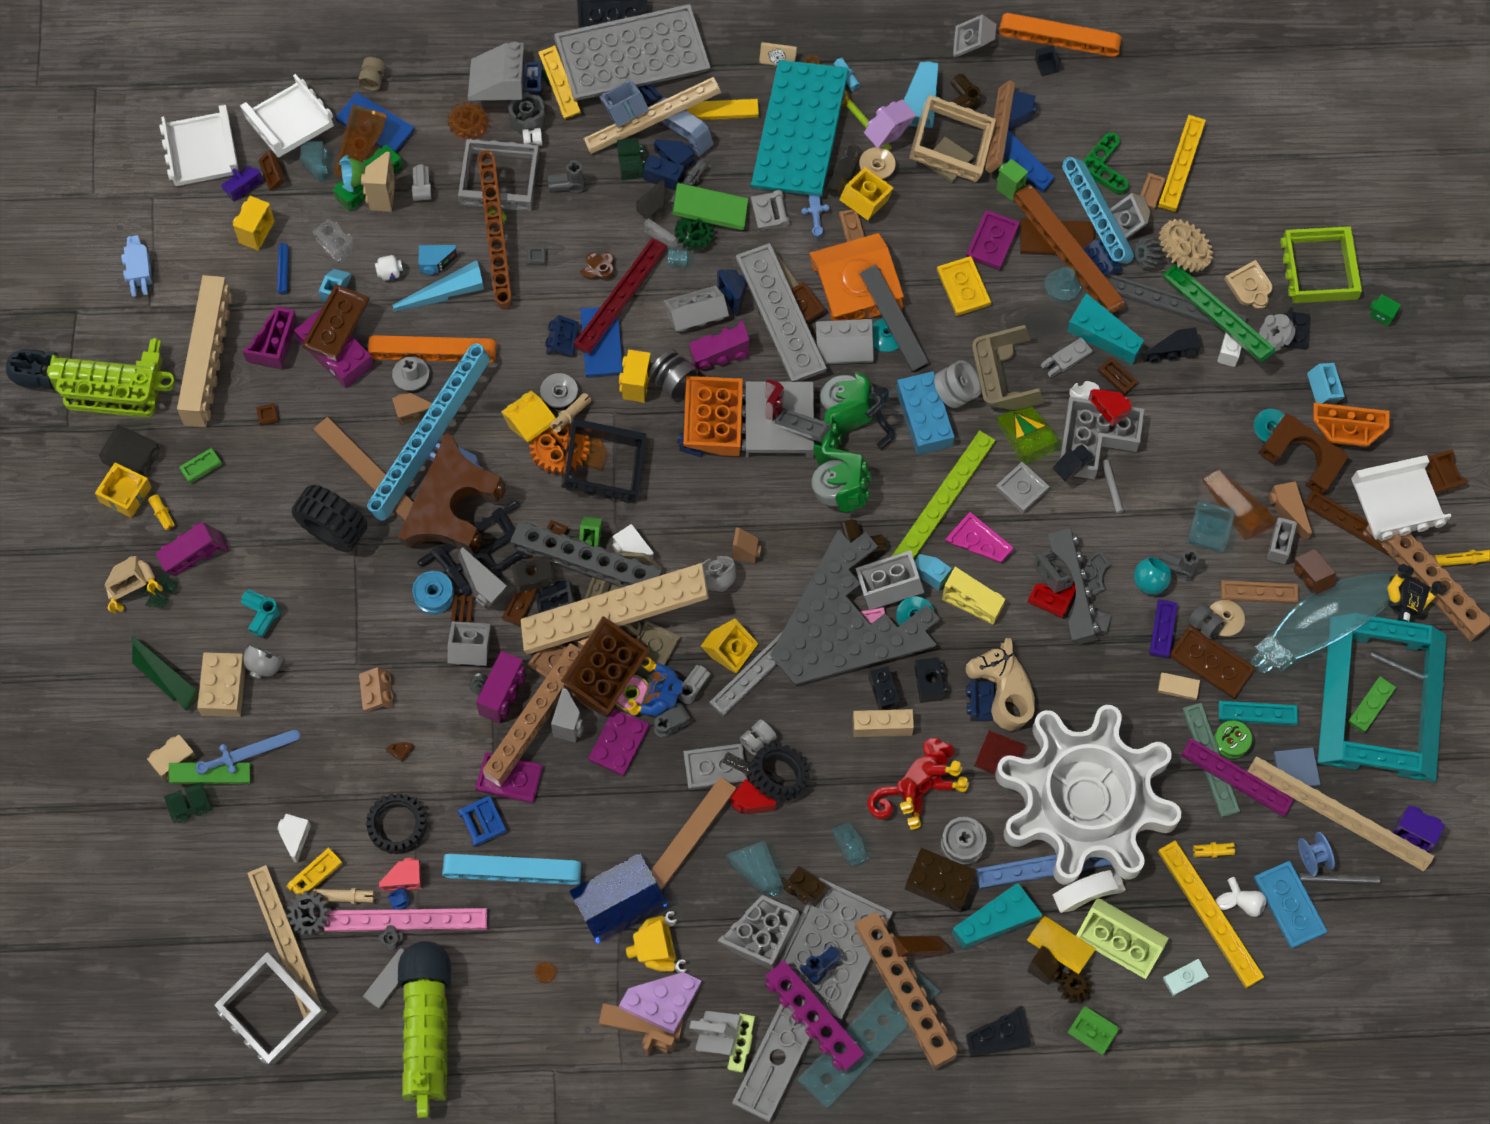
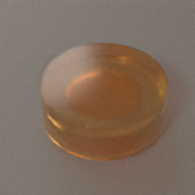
[535,962,555,983]

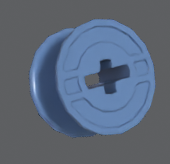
[1298,832,1335,876]

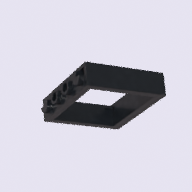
[561,418,647,503]

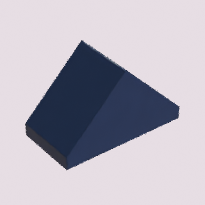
[523,62,542,93]

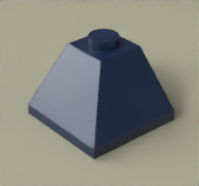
[717,269,747,316]

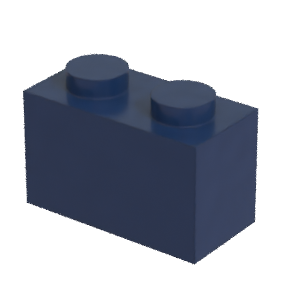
[643,155,684,191]

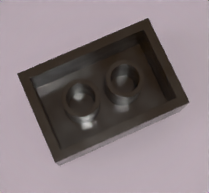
[905,848,977,913]

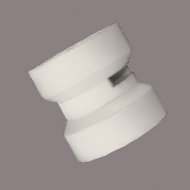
[523,128,542,146]

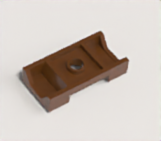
[1425,449,1468,495]

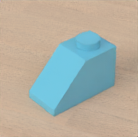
[914,554,952,591]

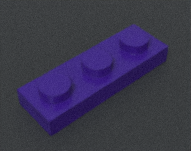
[1149,599,1177,658]

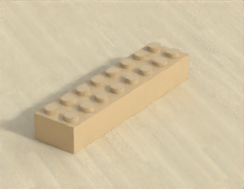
[177,275,233,427]

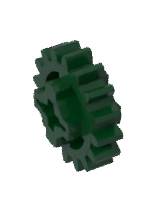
[674,217,714,251]

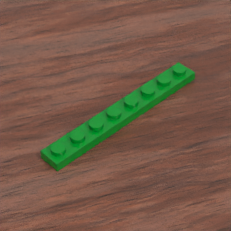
[1162,264,1275,363]

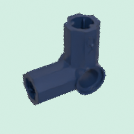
[800,945,842,985]

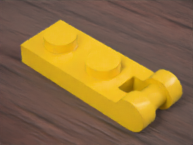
[287,848,343,898]

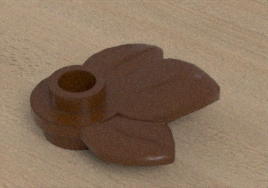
[580,252,614,280]

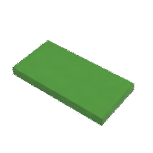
[672,183,748,230]

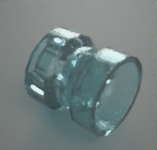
[668,248,688,267]

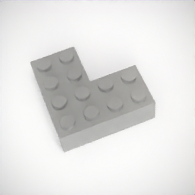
[1059,397,1144,480]

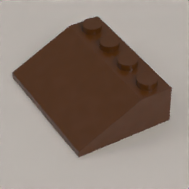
[561,616,649,715]

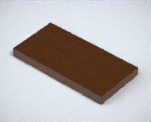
[1020,219,1094,255]
[302,284,370,361]
[1169,625,1255,699]

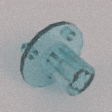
[1044,267,1081,301]

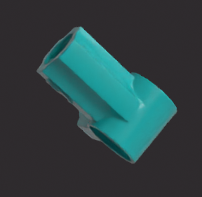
[241,589,281,638]

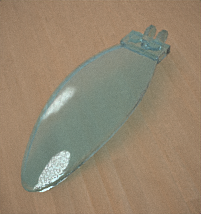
[1251,572,1397,674]

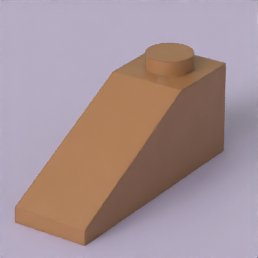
[1269,481,1312,541]

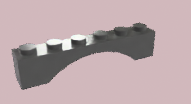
[1048,528,1100,645]

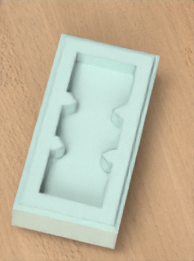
[1163,959,1209,996]

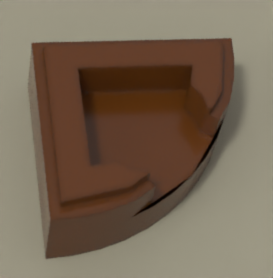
[386,742,414,762]

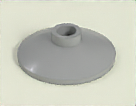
[540,373,578,408]

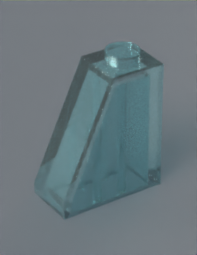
[727,840,782,897]

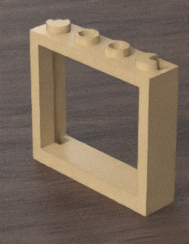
[909,95,996,182]

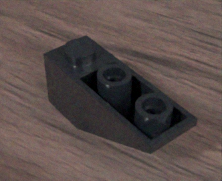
[1143,327,1201,363]

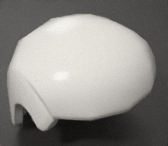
[1069,381,1100,400]

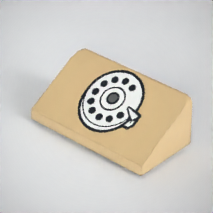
[760,42,797,65]

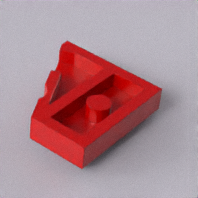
[1027,584,1076,618]

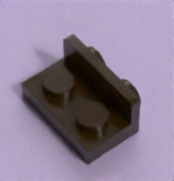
[780,866,830,907]

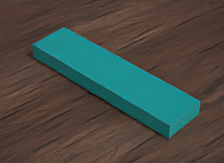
[1218,701,1298,726]

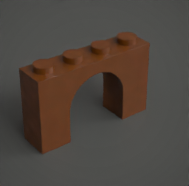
[1258,413,1349,494]

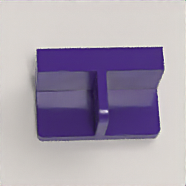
[221,166,263,202]

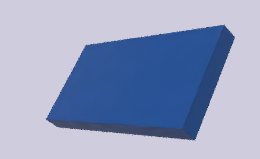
[335,92,415,153]
[580,307,623,378]

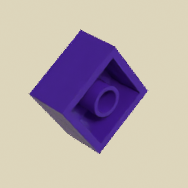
[1392,806,1445,853]

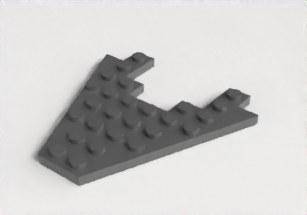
[770,530,940,685]

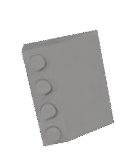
[468,42,525,100]

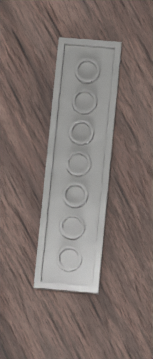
[736,243,827,382]

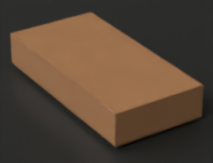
[1140,173,1166,211]

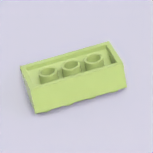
[1076,898,1169,979]

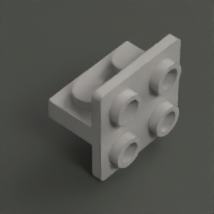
[689,1011,741,1056]

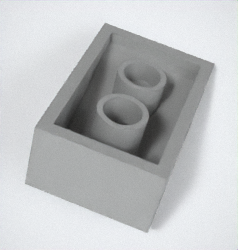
[458,547,506,608]

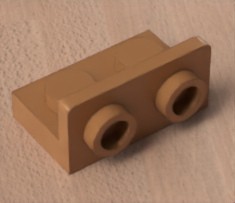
[642,1029,676,1056]

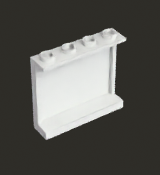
[240,74,334,158]
[159,105,240,187]

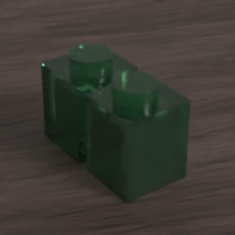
[617,138,645,181]
[164,782,212,824]

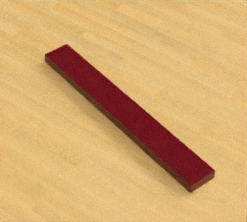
[573,238,668,355]

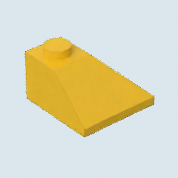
[701,619,758,674]

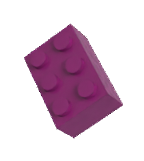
[476,651,526,724]

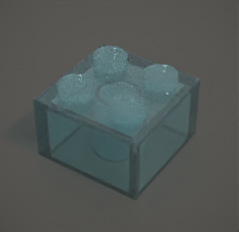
[1186,500,1236,553]

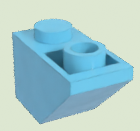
[319,269,352,302]

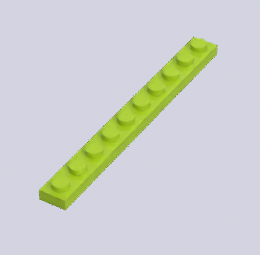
[891,430,995,559]

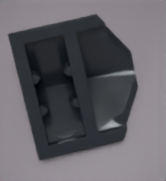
[535,580,574,613]

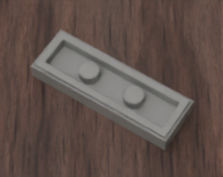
[363,948,404,1010]

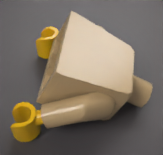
[104,556,163,614]

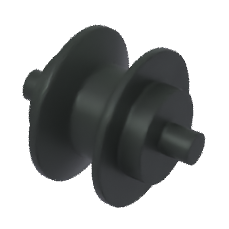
[469,673,488,695]

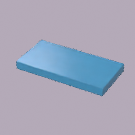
[1253,861,1328,949]

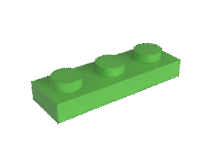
[1347,677,1396,734]

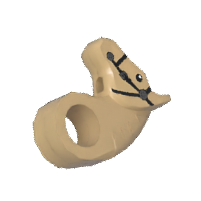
[965,638,1035,731]

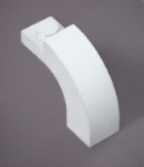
[1053,870,1126,913]

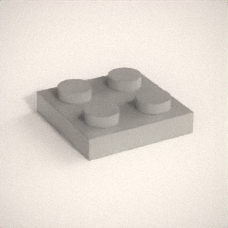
[995,462,1049,513]

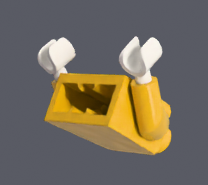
[626,911,687,973]

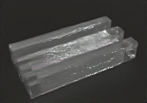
[644,218,677,251]

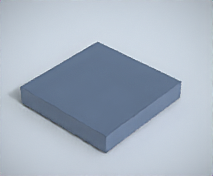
[1273,747,1320,788]

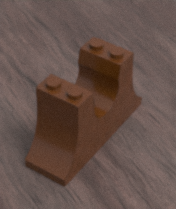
[398,433,506,554]

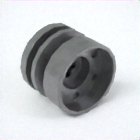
[648,349,698,400]

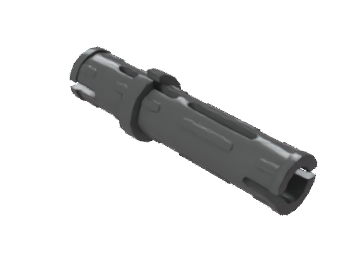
[668,160,707,207]

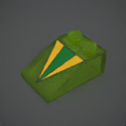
[996,406,1058,464]

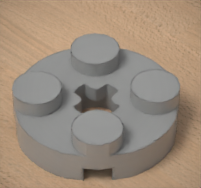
[1259,314,1295,351]

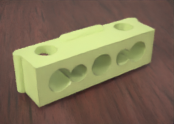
[728,1013,755,1073]

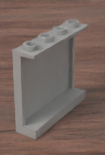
[742,382,814,458]

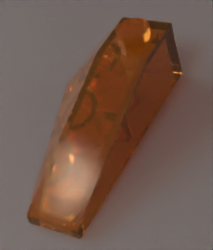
[334,104,388,177]
[1202,470,1277,540]

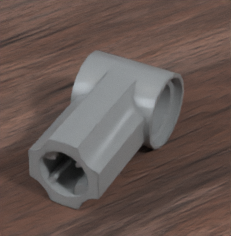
[412,165,432,201]
[678,665,710,704]

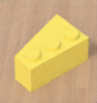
[942,567,1005,625]

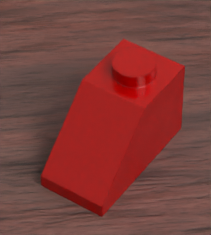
[1088,389,1132,426]
[730,779,777,815]

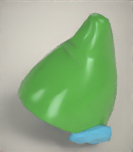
[339,154,367,192]

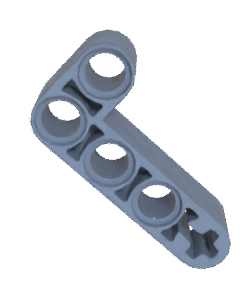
[656,97,714,157]

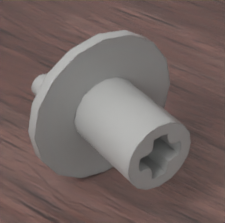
[392,357,429,391]

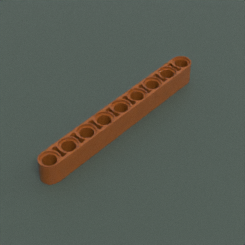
[478,150,512,310]
[1013,185,1124,314]

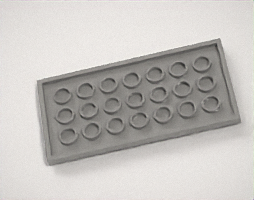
[554,4,710,101]

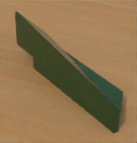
[131,636,199,711]

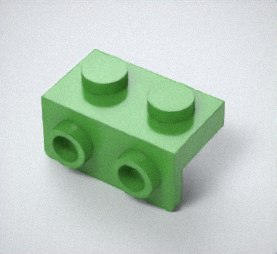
[1068,1006,1119,1055]

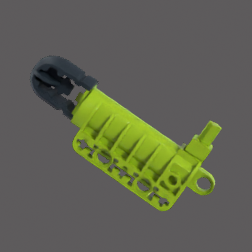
[6,338,176,418]

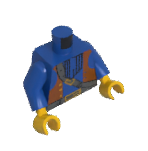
[626,657,682,716]

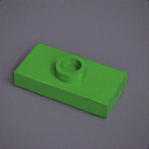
[179,448,222,484]

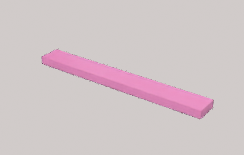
[324,908,487,932]

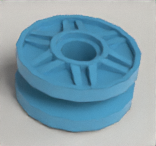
[412,571,454,615]

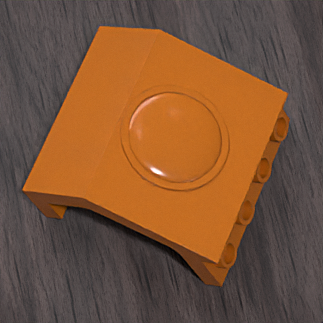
[809,233,904,321]

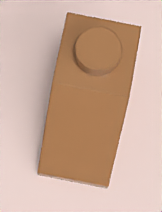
[392,393,433,425]
[733,528,761,563]

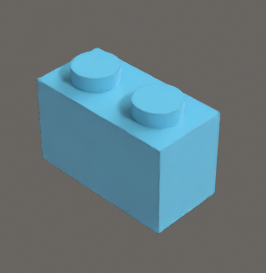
[1307,363,1345,405]

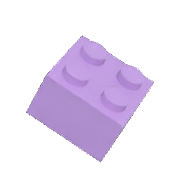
[864,100,916,148]

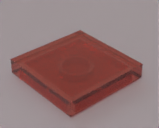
[974,730,1025,775]

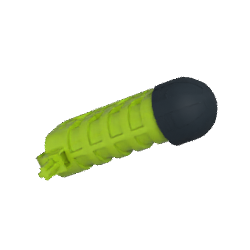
[398,941,451,1118]

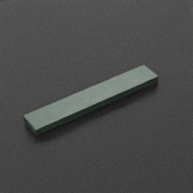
[1182,703,1240,818]

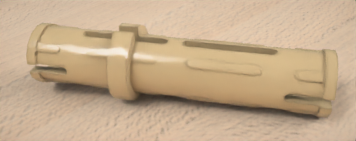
[550,393,591,432]
[313,888,375,904]

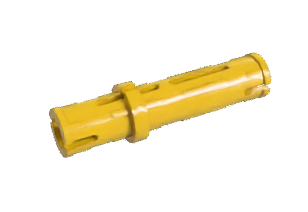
[1434,549,1490,566]

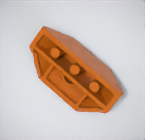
[1313,403,1389,447]

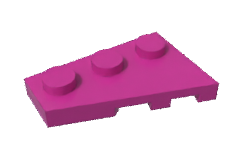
[945,512,1014,563]

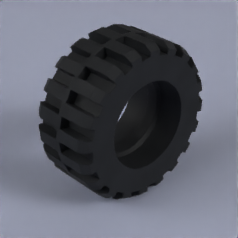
[292,484,367,552]

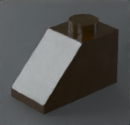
[1027,945,1061,985]

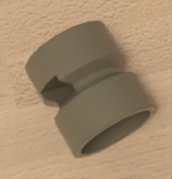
[357,57,386,91]

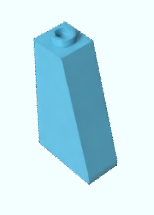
[904,61,938,128]

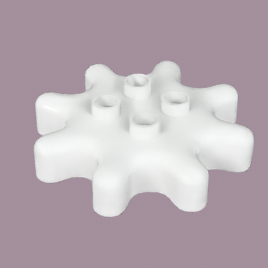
[995,705,1181,885]

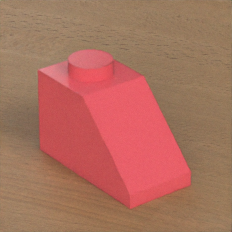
[379,858,422,892]

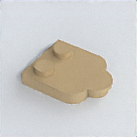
[1224,260,1272,309]

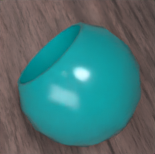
[1134,557,1172,595]

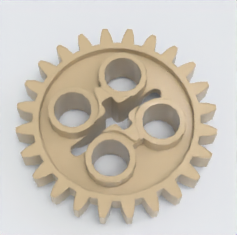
[1158,219,1213,272]

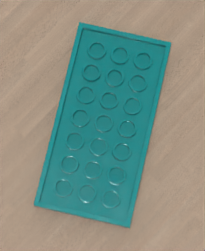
[751,60,849,197]

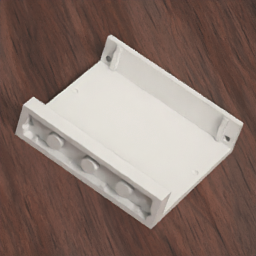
[1352,455,1451,540]

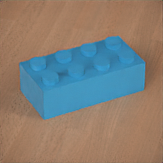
[896,372,955,455]

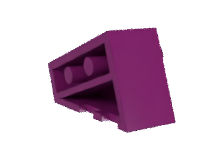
[243,306,297,369]
[689,321,749,370]
[156,522,229,576]

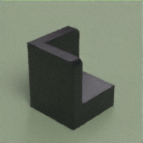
[1035,45,1060,76]

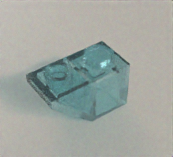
[300,141,328,182]

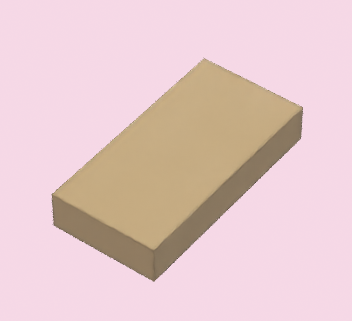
[1157,672,1200,701]

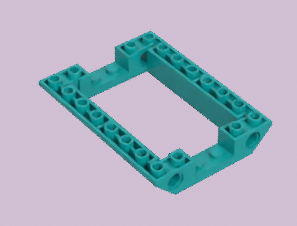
[1317,614,1447,782]

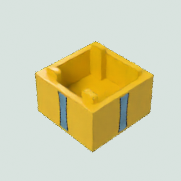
[95,462,152,518]

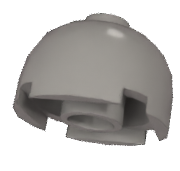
[702,556,737,592]
[243,644,284,679]

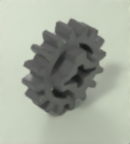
[287,891,331,935]

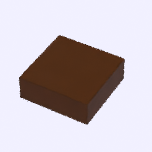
[256,403,279,426]

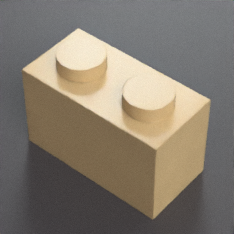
[147,735,197,782]

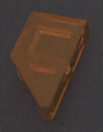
[583,437,607,471]

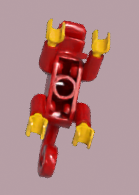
[867,738,969,830]

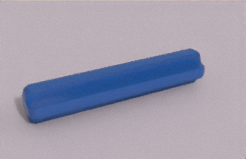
[277,243,289,294]

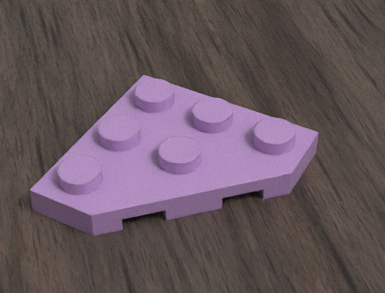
[619,972,701,1035]

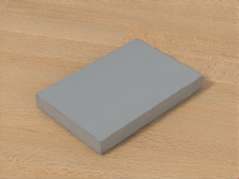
[683,743,747,790]

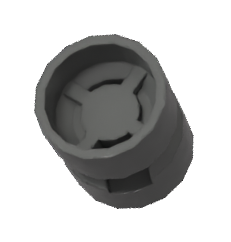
[1189,604,1226,640]

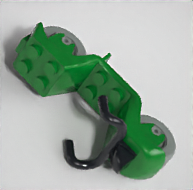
[811,371,895,512]

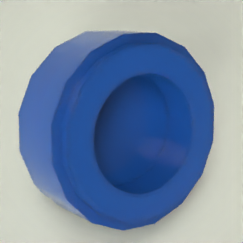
[388,888,410,910]

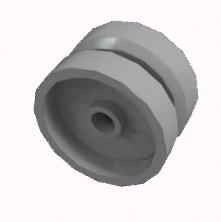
[934,360,981,408]
[941,817,986,866]

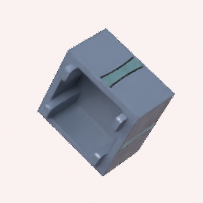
[599,80,649,127]

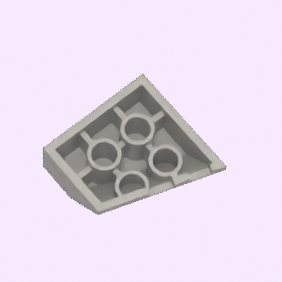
[717,895,800,970]

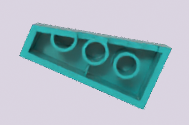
[1067,293,1144,365]
[951,883,1042,950]

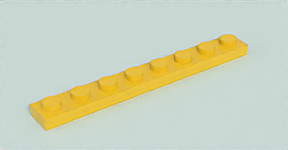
[1158,840,1264,988]

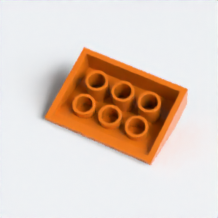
[683,376,743,456]

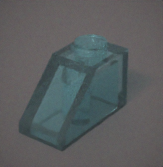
[831,822,868,866]

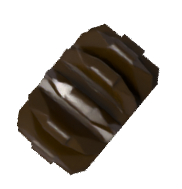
[1057,969,1092,1004]

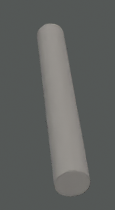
[1102,460,1123,514]

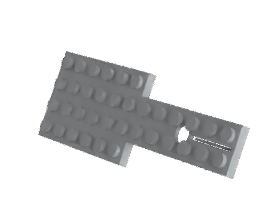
[732,878,893,1122]

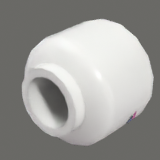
[375,255,403,281]

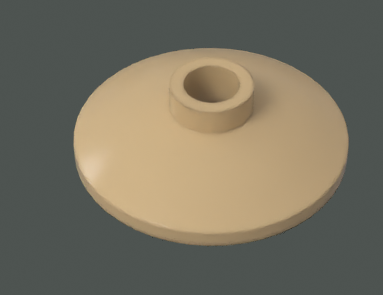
[859,147,896,179]
[1210,600,1245,637]

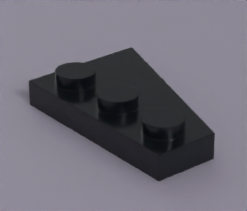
[966,1005,1031,1057]

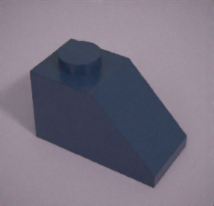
[1008,91,1038,131]
[654,140,694,170]

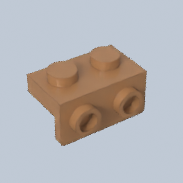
[359,667,393,712]

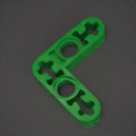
[1083,132,1128,195]

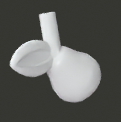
[1215,877,1266,917]

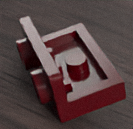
[765,379,784,421]

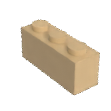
[852,709,914,737]

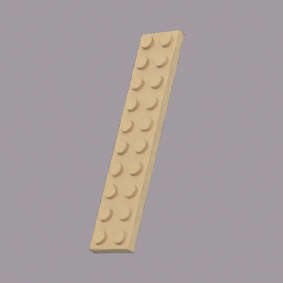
[521,563,709,654]

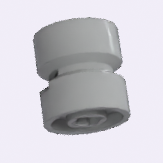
[740,719,777,756]

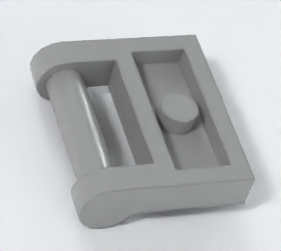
[751,190,790,231]

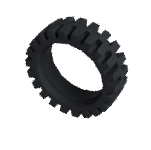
[749,743,810,802]
[366,793,427,854]

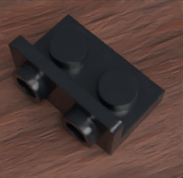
[1284,307,1310,350]

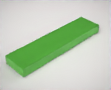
[168,763,250,784]

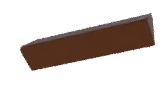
[893,936,951,957]

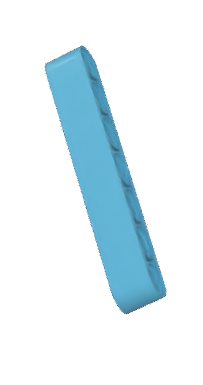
[1063,157,1134,264]
[442,854,582,885]

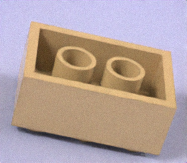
[197,653,246,717]

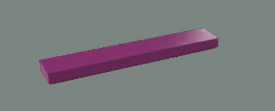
[1180,738,1294,817]

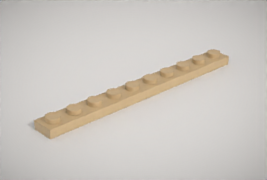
[1247,756,1434,871]

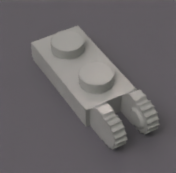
[1041,337,1093,377]

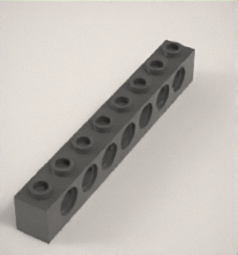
[510,521,662,587]

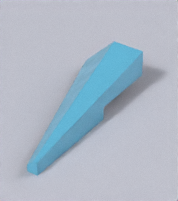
[393,260,484,312]

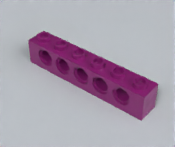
[765,960,865,1073]

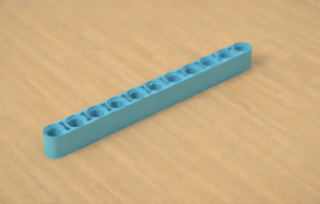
[367,343,490,521]

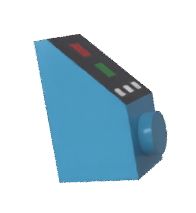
[419,245,457,275]

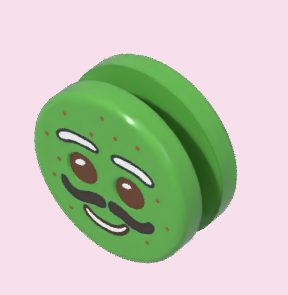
[1214,720,1252,759]

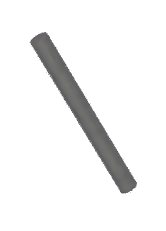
[1370,650,1445,687]
[1299,873,1381,884]

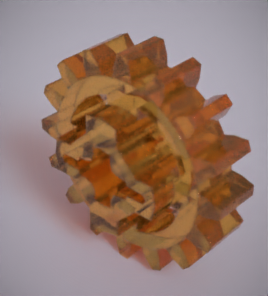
[447,102,487,139]

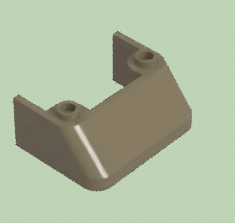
[972,325,1044,410]

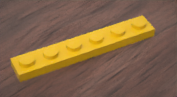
[1158,115,1206,212]

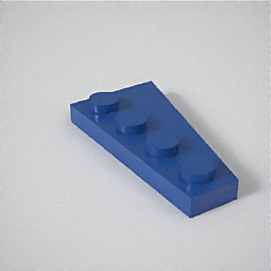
[986,130,1054,193]

